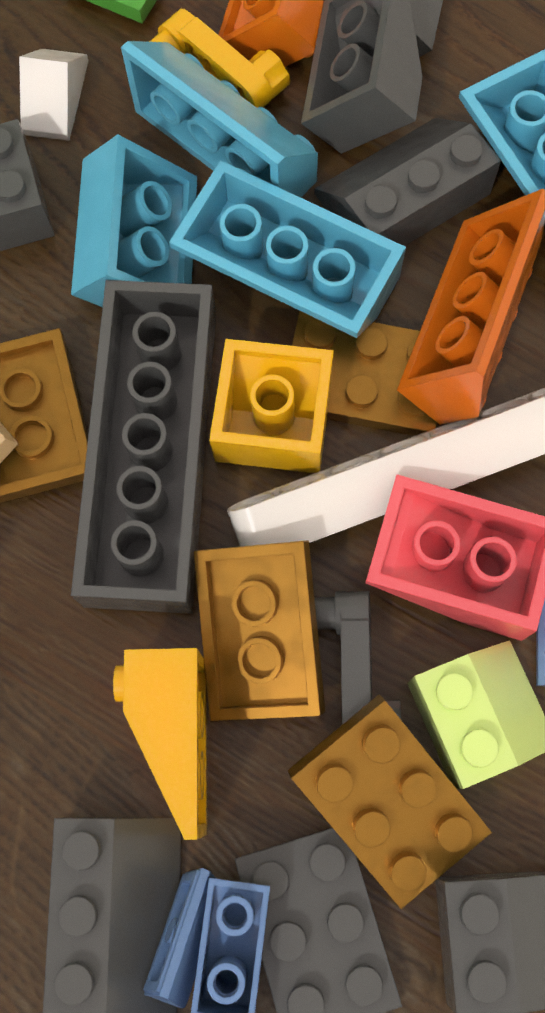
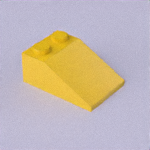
[113,648,207,840]

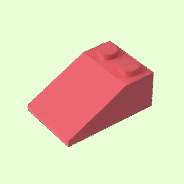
[365,475,545,641]

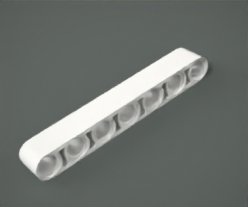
[227,388,545,546]

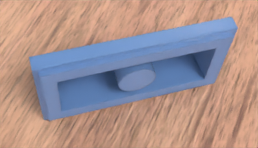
[143,868,216,1008]

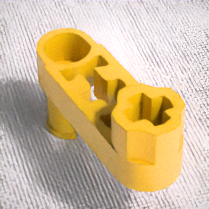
[149,9,290,108]

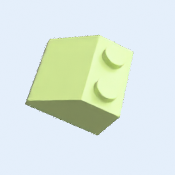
[407,640,545,789]

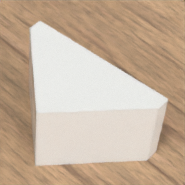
[19,49,89,141]

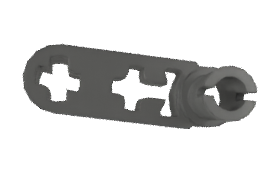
[314,591,401,725]

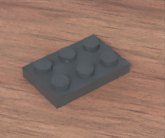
[234,828,402,1013]

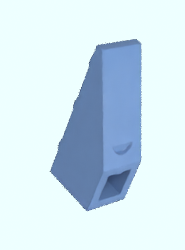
[191,877,270,1013]

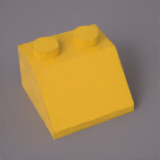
[209,339,334,473]

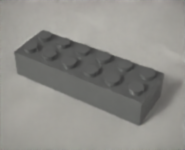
[71,280,216,614]

